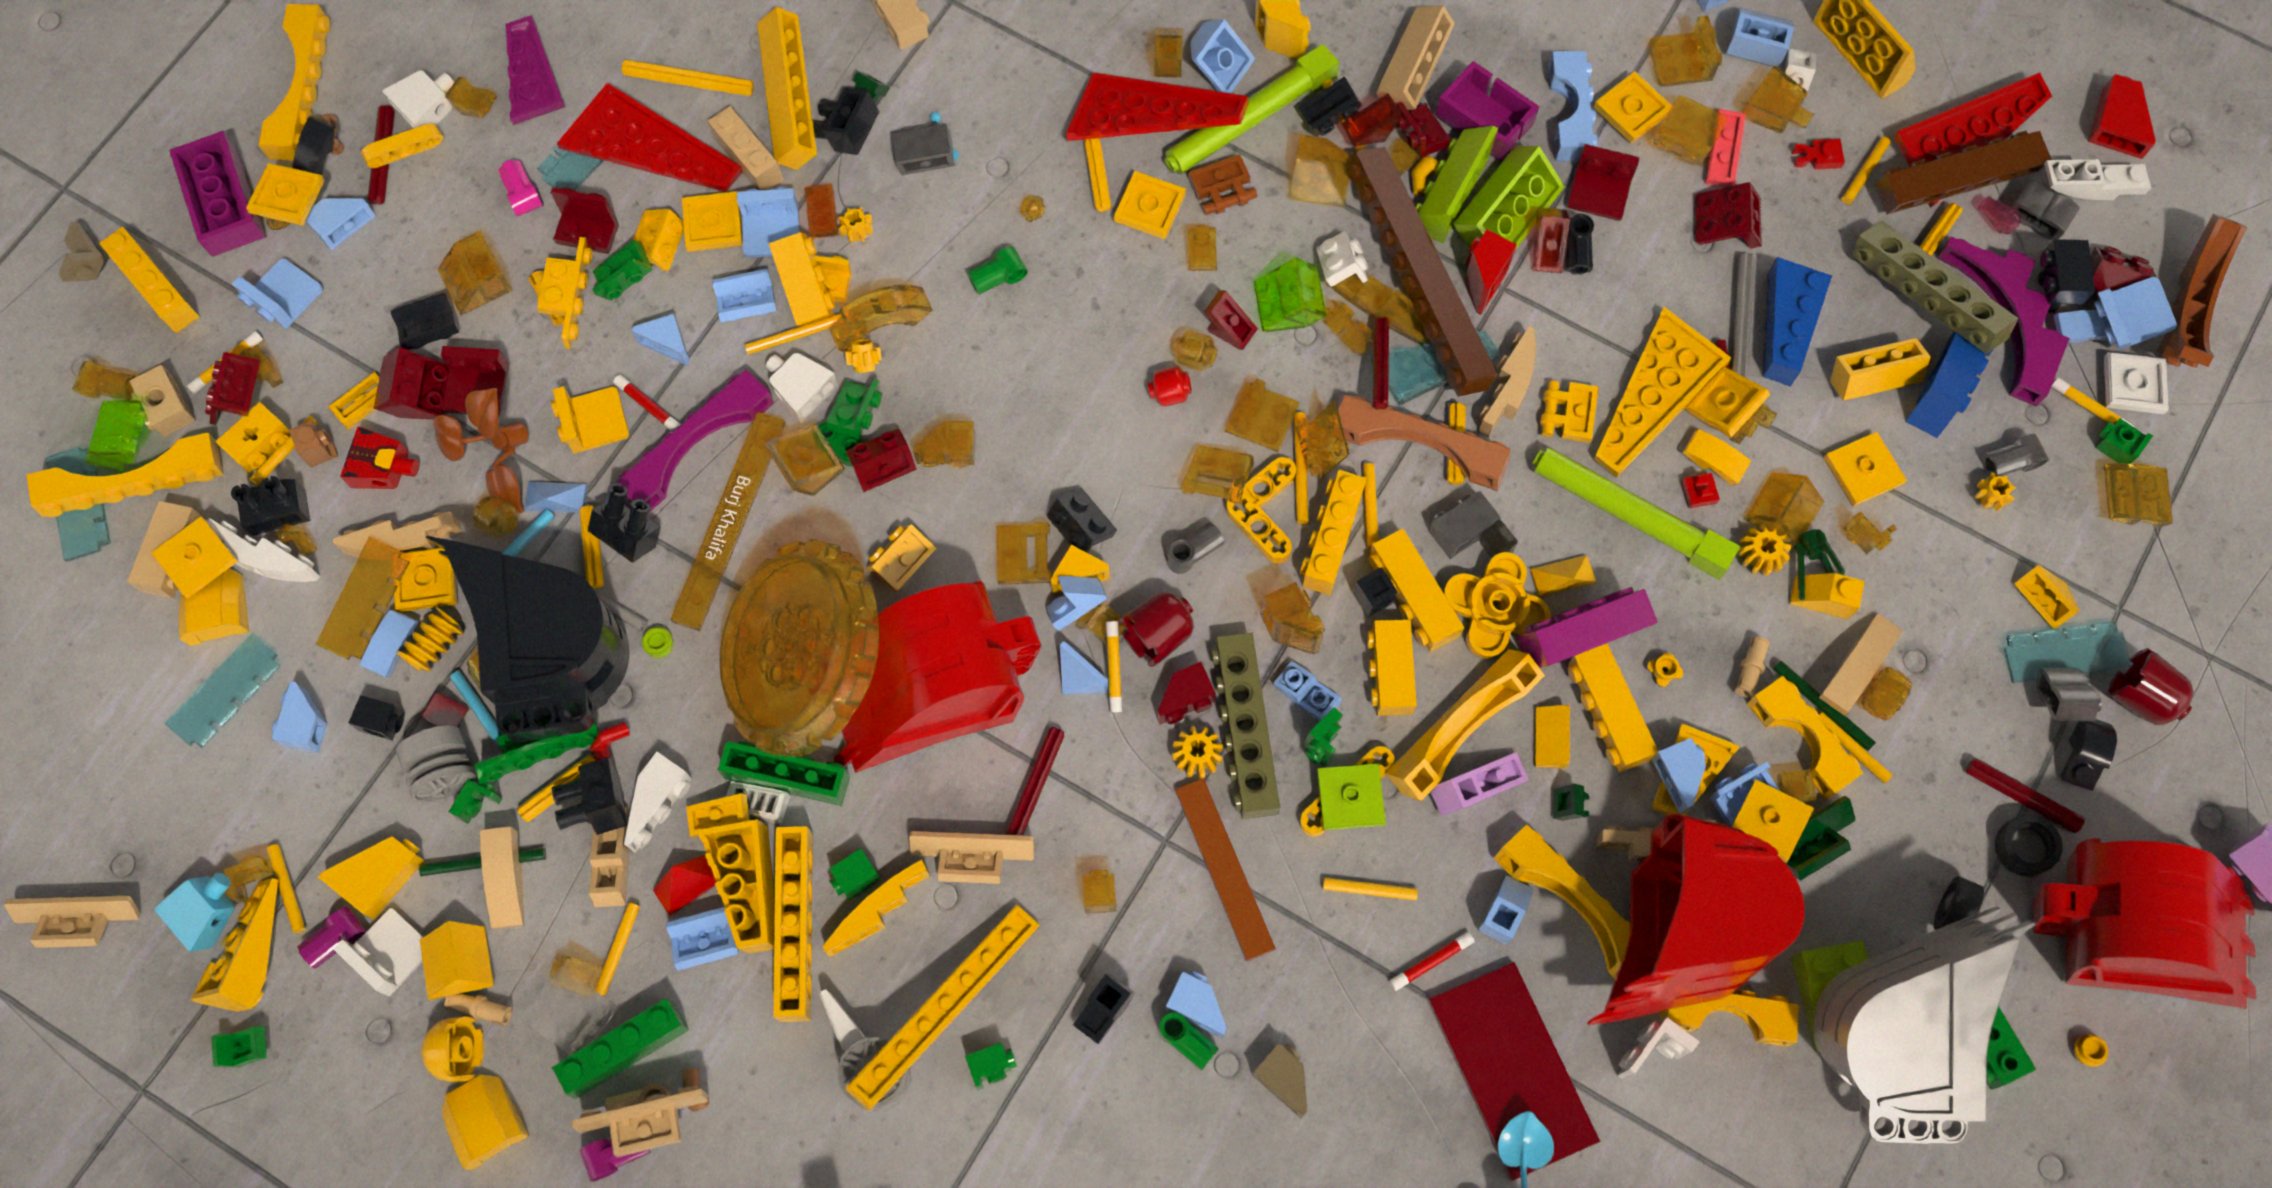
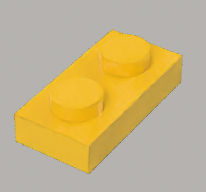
[686,793,750,838]

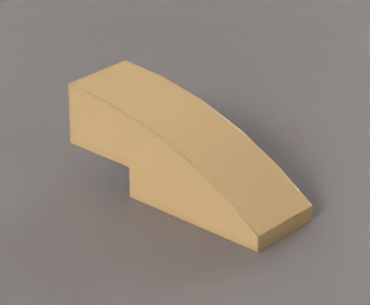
[589,807,629,907]
[479,826,524,929]

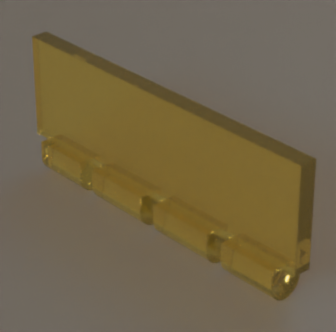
[316,537,410,660]

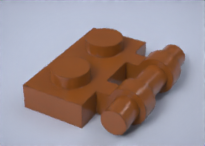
[1188,154,1257,215]

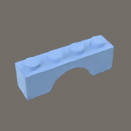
[1548,51,1598,161]

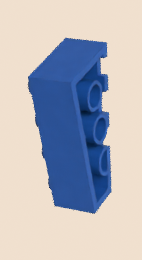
[1763,257,1832,387]
[1906,330,1994,438]

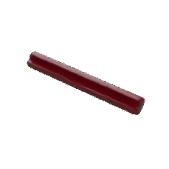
[367,105,395,205]
[1372,317,1389,410]
[1005,727,1065,835]
[1965,758,2085,833]

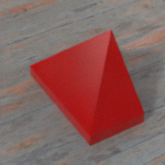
[653,855,716,917]

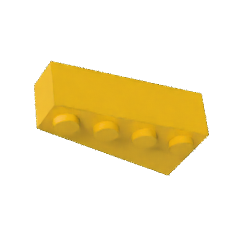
[697,819,775,954]

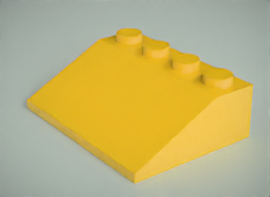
[1813,0,1916,99]

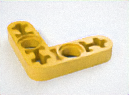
[1226,457,1296,564]

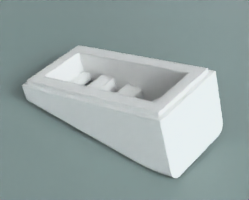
[726,781,790,825]
[820,989,866,1053]

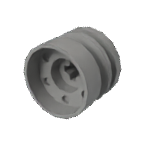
[396,725,477,802]
[837,1037,912,1112]

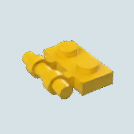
[1540,381,1599,443]

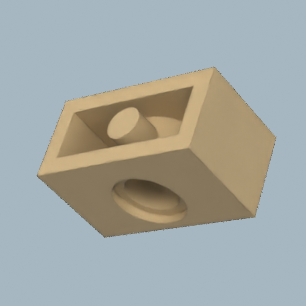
[129,365,196,437]

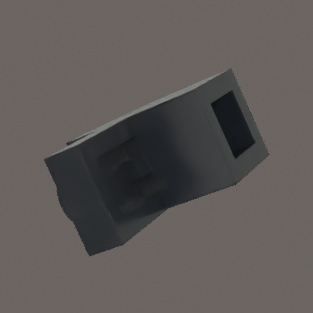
[2060,719,2117,791]
[1073,973,1135,1044]

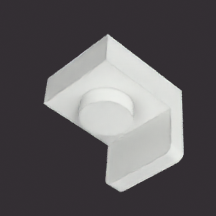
[1781,48,1816,93]

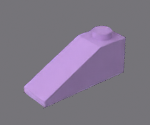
[1431,752,1528,816]

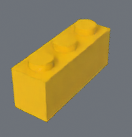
[768,232,836,326]
[1830,338,1931,401]
[1367,620,1417,716]

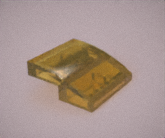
[2103,463,2173,527]

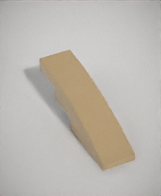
[1819,613,1903,716]

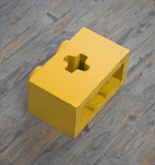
[215,402,290,474]

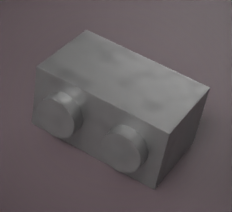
[892,123,955,175]
[1429,491,1501,559]

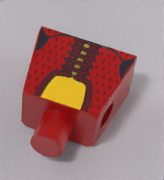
[340,427,419,489]

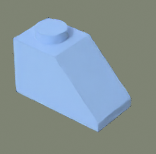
[305,198,376,250]
[1651,737,1706,814]
[1166,971,1227,1039]

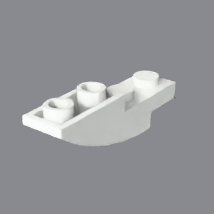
[2044,159,2152,201]
[207,518,320,582]

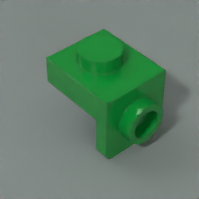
[211,1026,267,1067]

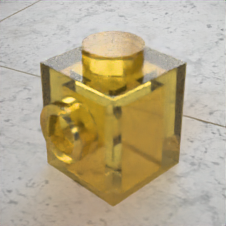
[1083,870,1117,914]

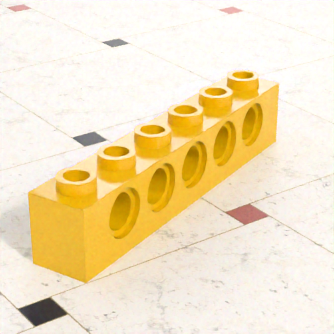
[773,826,813,1022]

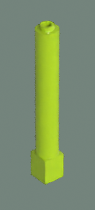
[1164,44,1340,175]
[1532,447,1741,580]

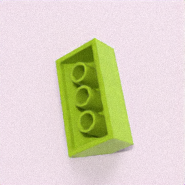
[1416,126,1498,244]
[1453,146,1565,249]

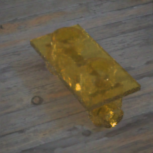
[1321,299,1374,355]

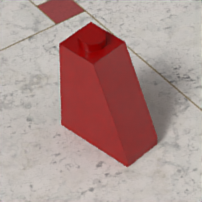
[2088,74,2156,159]

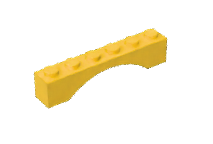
[258,4,330,160]
[26,432,224,517]
[1386,649,1545,801]
[1493,824,1630,979]

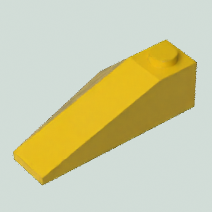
[190,878,278,1012]

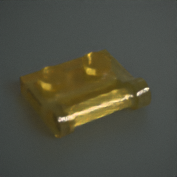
[1182,445,1254,504]
[997,522,1051,585]

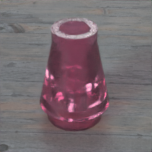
[1978,196,2023,235]

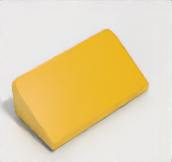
[1535,705,1570,769]

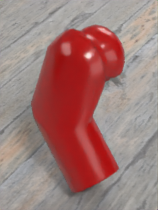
[590,722,630,761]

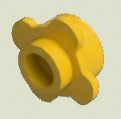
[1647,652,1684,687]

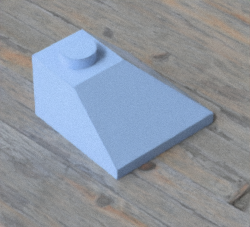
[1190,19,1255,93]

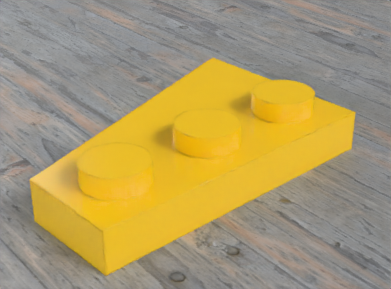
[1651,724,1740,815]

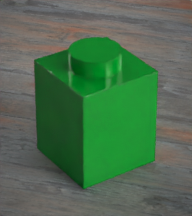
[829,848,881,900]

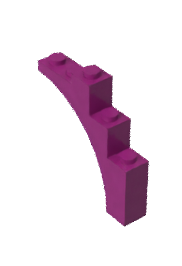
[1937,236,2070,407]

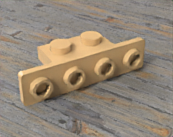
[909,831,1034,884]
[4,895,141,948]
[571,1086,708,1157]

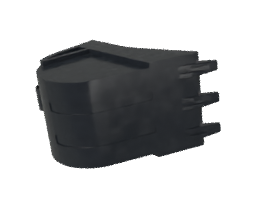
[425,536,629,742]

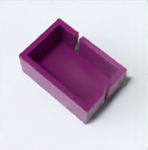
[1436,61,1540,161]

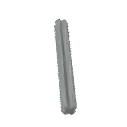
[1731,253,1755,378]

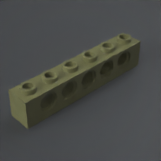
[1851,221,2018,354]
[1211,632,1280,820]

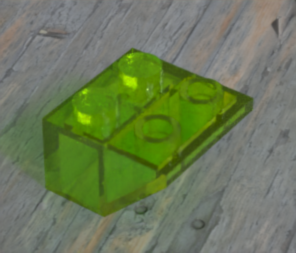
[1253,257,1327,333]
[86,400,145,472]

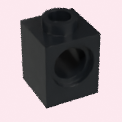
[1353,567,1398,617]
[348,695,404,741]

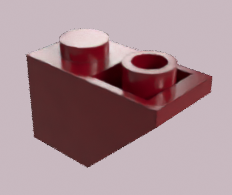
[1157,662,1216,725]

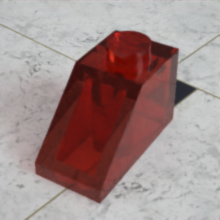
[1533,208,1570,274]

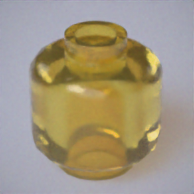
[1173,331,1218,371]
[473,495,518,538]

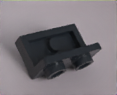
[1298,76,1363,137]
[390,293,459,350]
[1047,487,1117,553]

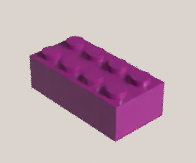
[169,131,266,257]
[1516,587,1658,668]

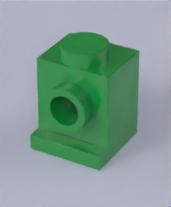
[2096,418,2153,468]
[965,1042,1017,1090]

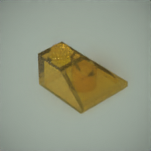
[1290,135,1352,208]

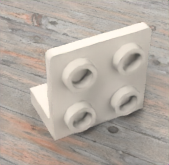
[333,908,423,996]
[1617,1017,1699,1080]

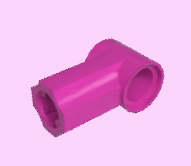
[498,160,543,217]

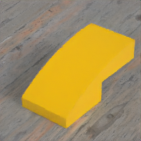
[1682,429,1751,486]

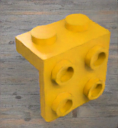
[551,386,629,454]

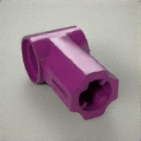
[297,907,367,969]
[579,1139,651,1182]

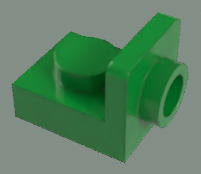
[448,780,502,824]

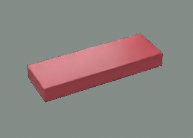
[1705,109,1746,187]

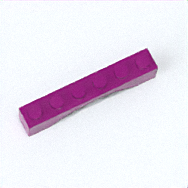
[615,370,774,513]

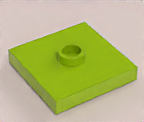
[1317,764,1386,831]

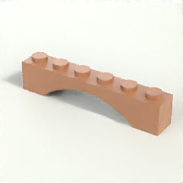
[1332,395,1511,491]

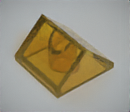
[764,423,845,496]
[1743,472,1824,549]

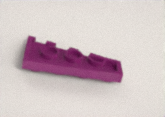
[505,15,565,125]

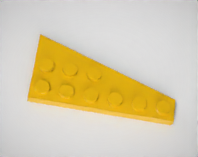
[1594,307,1731,478]

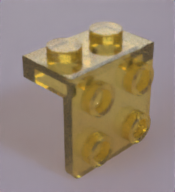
[1649,16,1722,87]
[1652,95,1727,167]

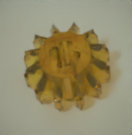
[1861,667,1912,721]

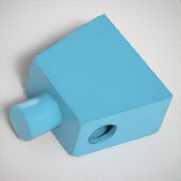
[154,873,235,952]

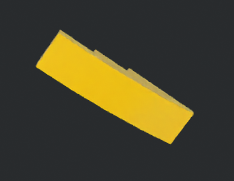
[822,859,930,957]

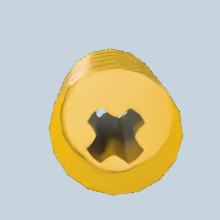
[396,607,464,672]

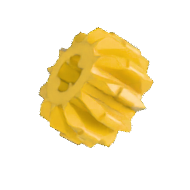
[1738,524,1791,576]
[1172,726,1223,778]

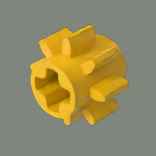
[839,207,873,243]
[845,339,882,373]
[1975,473,2016,511]

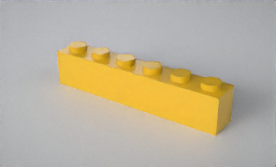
[757,6,817,170]

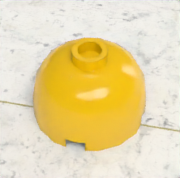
[421,1016,484,1082]

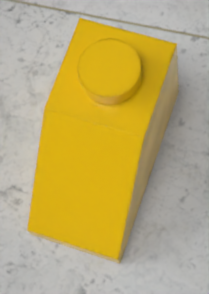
[1789,573,1865,620]

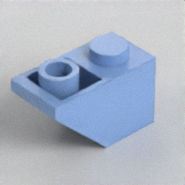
[272,681,327,753]
[1478,875,1534,945]

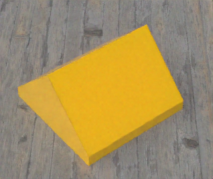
[420,921,494,1000]

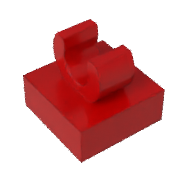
[1681,473,1720,509]

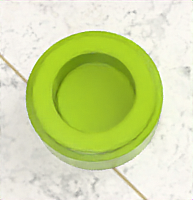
[642,627,674,658]

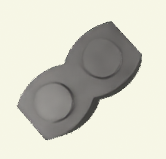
[2007,179,2080,241]
[2036,668,2102,721]

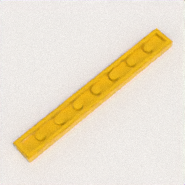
[845,905,1040,1112]

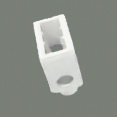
[382,71,456,129]
[766,353,838,424]

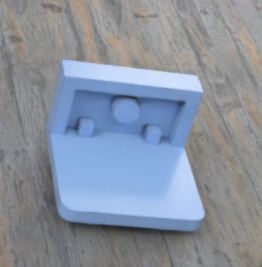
[737,187,799,258]
[232,259,323,329]
[2094,277,2177,351]

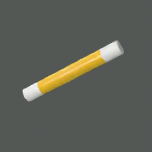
[186,331,263,394]
[2051,377,2134,427]
[1106,621,1122,712]

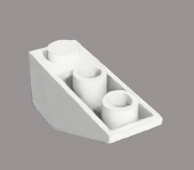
[624,752,692,853]

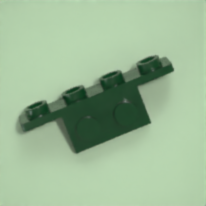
[1785,796,1856,881]

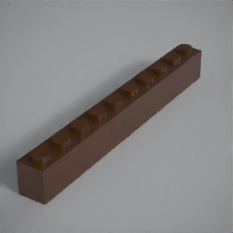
[1348,147,1498,397]

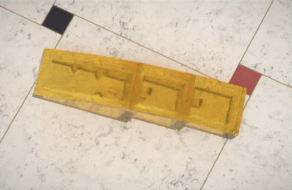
[1326,273,1430,347]

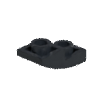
[292,116,335,175]

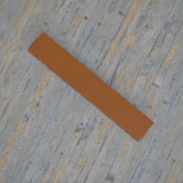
[1175,778,1276,962]

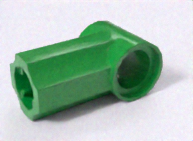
[967,246,1028,295]
[1158,1012,1219,1071]

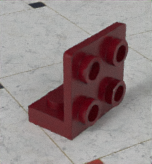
[1567,144,1640,221]
[1695,182,1762,249]
[550,187,619,254]
[441,346,510,416]
[205,351,260,425]

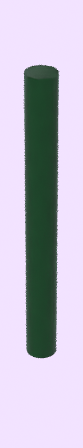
[1773,660,1876,751]
[419,848,546,877]

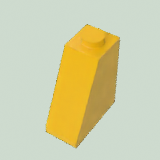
[318,836,425,920]

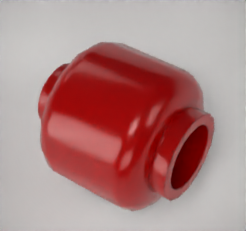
[1148,366,1192,407]

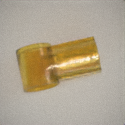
[72,361,136,401]

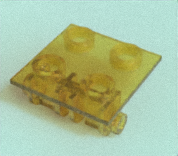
[1225,379,1300,452]
[1295,401,1350,479]

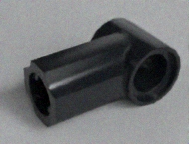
[1563,213,1594,275]

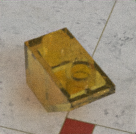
[1154,27,1184,78]
[914,421,976,468]

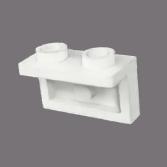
[1316,231,1369,287]

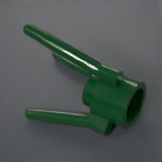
[1794,529,1845,600]

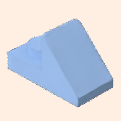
[1046,576,1108,631]

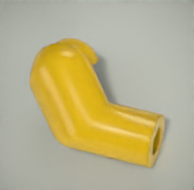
[1411,156,1439,195]

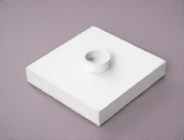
[2104,352,2169,414]

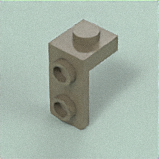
[59,222,104,282]

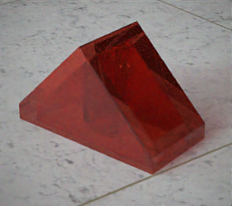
[1341,93,1403,147]

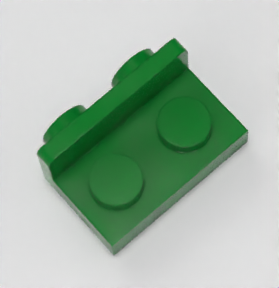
[592,240,652,301]
[826,379,882,439]
[1302,707,1343,767]

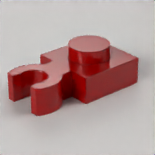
[1792,138,1845,170]

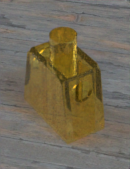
[1743,66,1814,133]

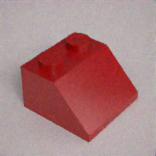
[1465,229,1517,315]

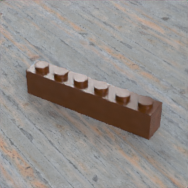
[1875,130,2052,215]

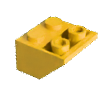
[1254,0,1311,60]

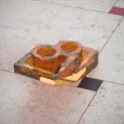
[804,184,839,239]

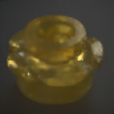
[1020,195,1045,222]

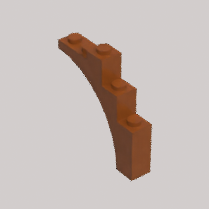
[2157,214,2247,368]

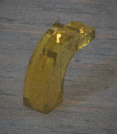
[829,285,933,352]

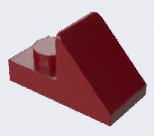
[1204,290,1258,350]

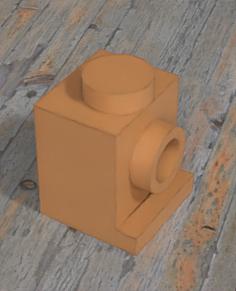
[289,421,338,468]

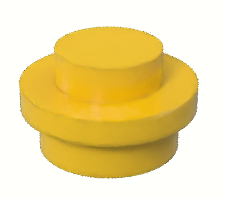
[2074,1034,2108,1067]

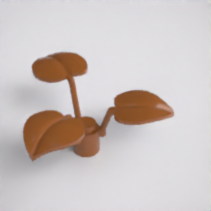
[433,388,528,513]

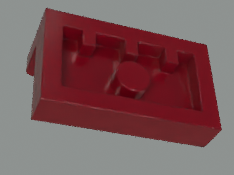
[1394,102,1451,158]
[846,429,917,492]

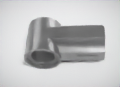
[1983,434,2049,477]
[1167,522,1225,574]

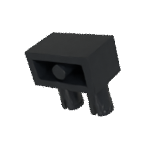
[812,87,879,155]
[2038,239,2095,313]
[231,476,311,536]
[587,483,661,563]
[551,757,627,835]

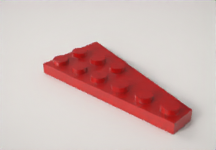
[1066,72,1249,141]
[1893,72,2052,208]
[556,83,743,192]

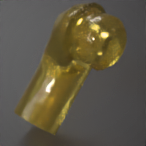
[276,523,317,557]

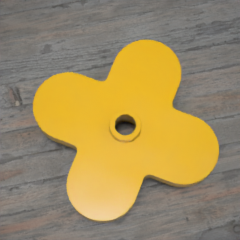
[1442,552,1551,659]

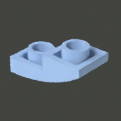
[2054,310,2109,343]
[360,609,419,677]
[1273,661,1342,722]

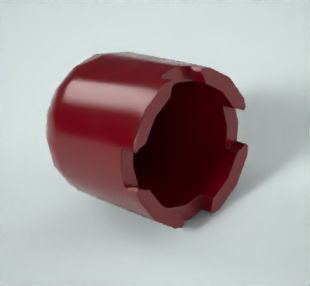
[1117,592,1194,667]
[2107,648,2194,725]

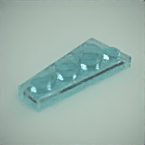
[1371,331,1500,406]

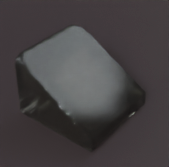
[1479,520,1518,558]

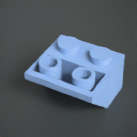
[1726,7,1794,68]

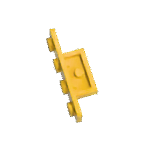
[537,237,592,349]

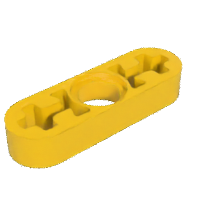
[361,123,443,168]

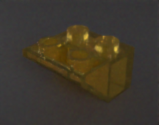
[437,231,513,316]
[1260,582,1325,655]

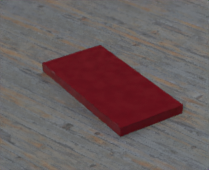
[1427,962,1601,1182]

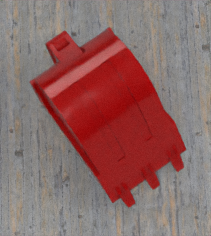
[810,581,1042,773]
[1587,813,1805,1025]
[2033,838,2256,1009]

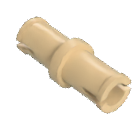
[1734,636,1770,698]
[444,993,513,1027]

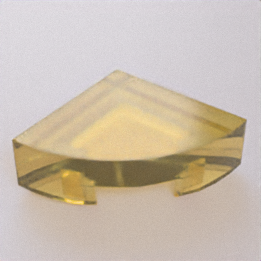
[1391,138,1419,176]

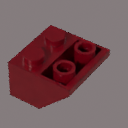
[2091,245,2157,295]
[373,347,449,420]

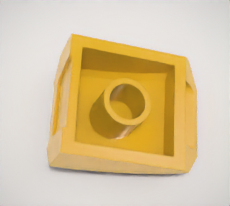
[179,568,249,646]
[441,1074,529,1170]

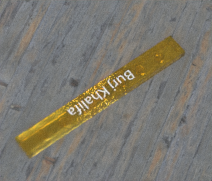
[670,412,786,631]

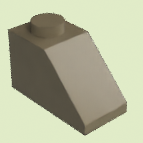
[1252,1043,1307,1119]

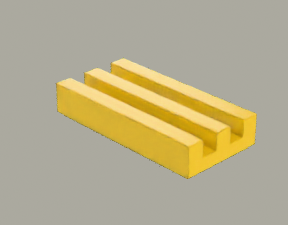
[328,372,379,430]

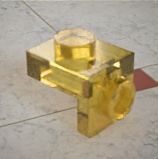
[445,77,497,118]
[1842,511,1897,555]
[1075,602,1125,645]
[224,856,275,904]

